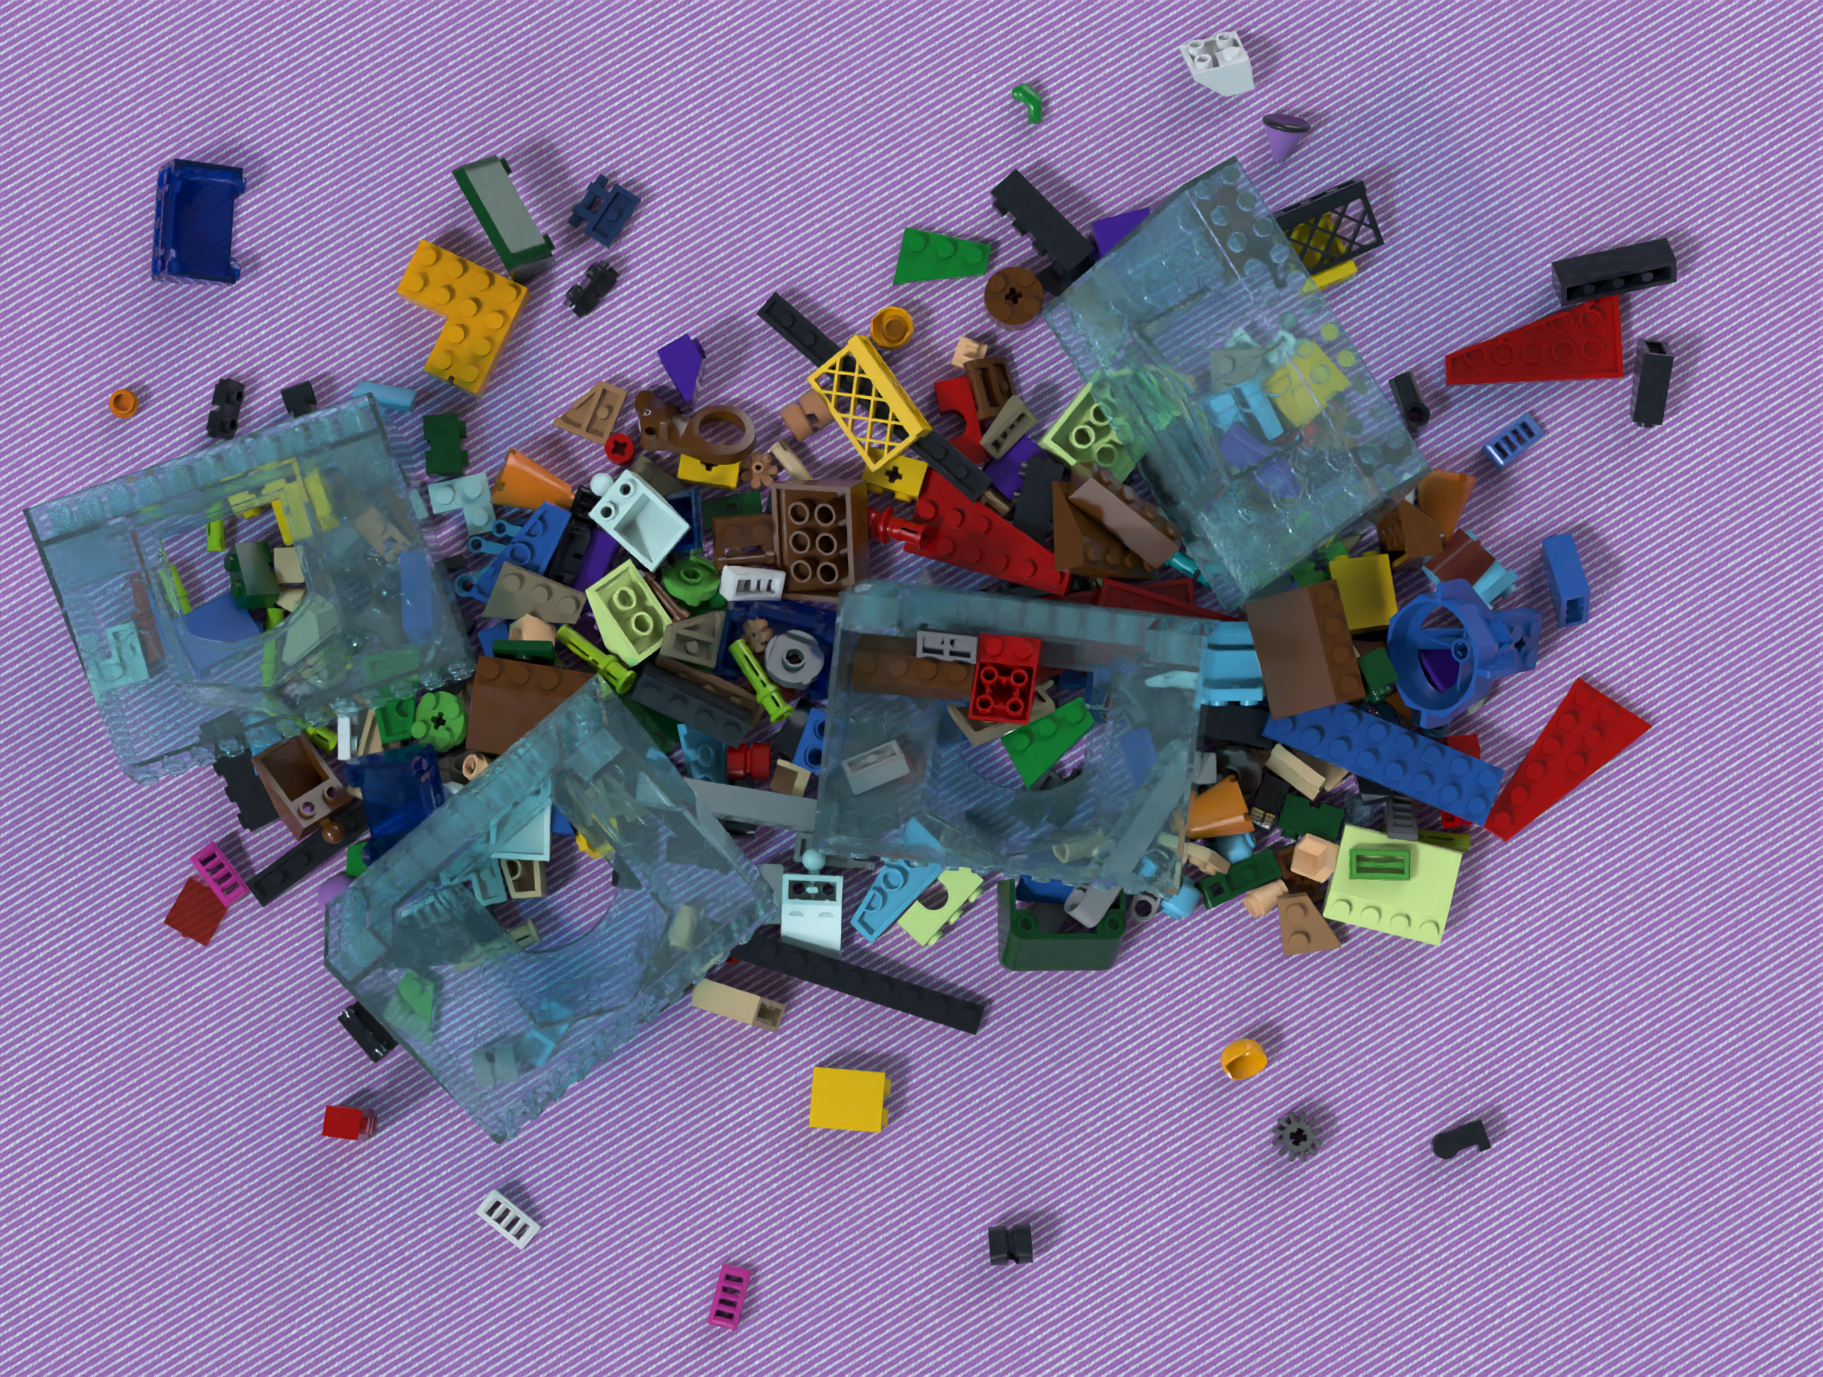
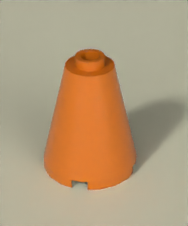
[490,447,575,510]
[1417,466,1476,544]
[1168,775,1255,841]

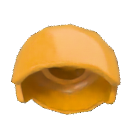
[869,306,914,351]
[1220,1038,1268,1080]

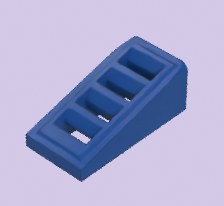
[1481,412,1545,471]

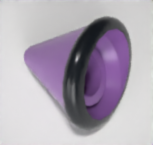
[1262,114,1311,163]

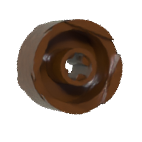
[984,267,1043,331]

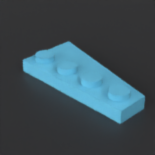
[850,817,955,944]

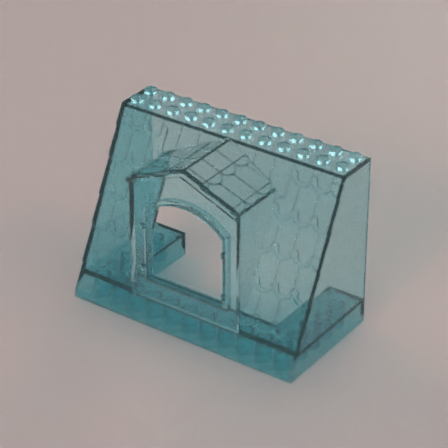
[1041,155,1432,614]
[22,392,477,786]
[812,577,1221,899]
[323,673,779,1145]

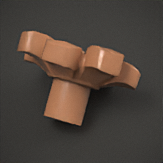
[741,451,778,489]
[741,616,773,653]

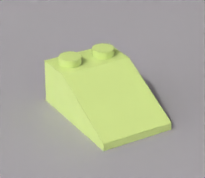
[585,559,673,669]

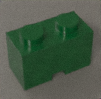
[422,413,470,478]
[224,542,281,609]
[1357,647,1399,704]
[1275,793,1344,843]

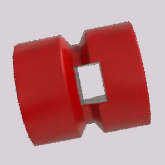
[727,742,771,781]

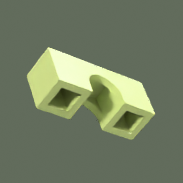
[897,857,984,947]

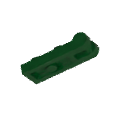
[1195,848,1283,911]

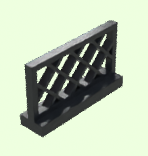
[1248,177,1385,291]

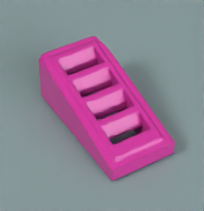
[189,841,250,909]
[707,1263,752,1330]

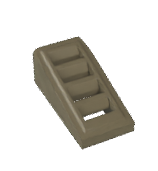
[979,395,1039,461]

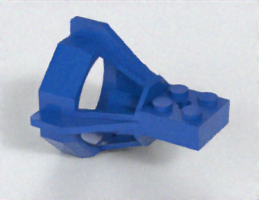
[1386,578,1543,729]

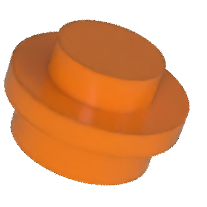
[109,389,139,419]

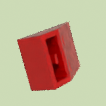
[968,633,1044,726]

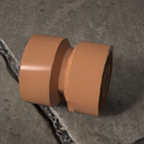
[778,388,834,443]

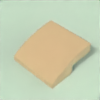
[1265,743,1326,802]

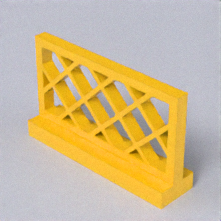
[806,334,933,473]

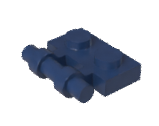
[567,174,641,249]

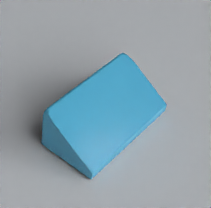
[352,381,417,413]

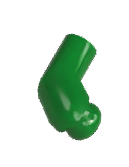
[1011,83,1043,124]

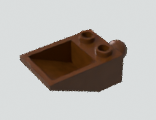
[251,729,352,844]

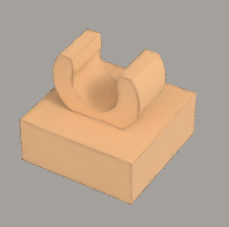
[951,336,988,370]

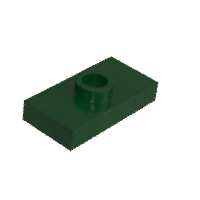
[701,490,763,531]
[492,640,556,665]

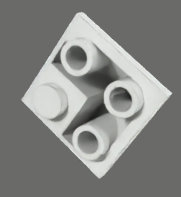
[1179,31,1255,97]

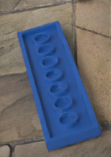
[1261,704,1505,827]

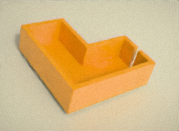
[396,239,531,399]

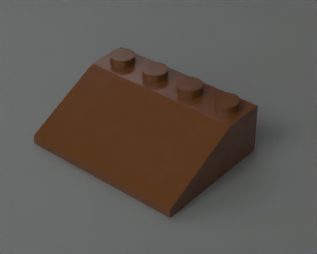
[771,479,871,604]
[1052,481,1158,584]
[1243,579,1366,721]
[465,655,601,769]

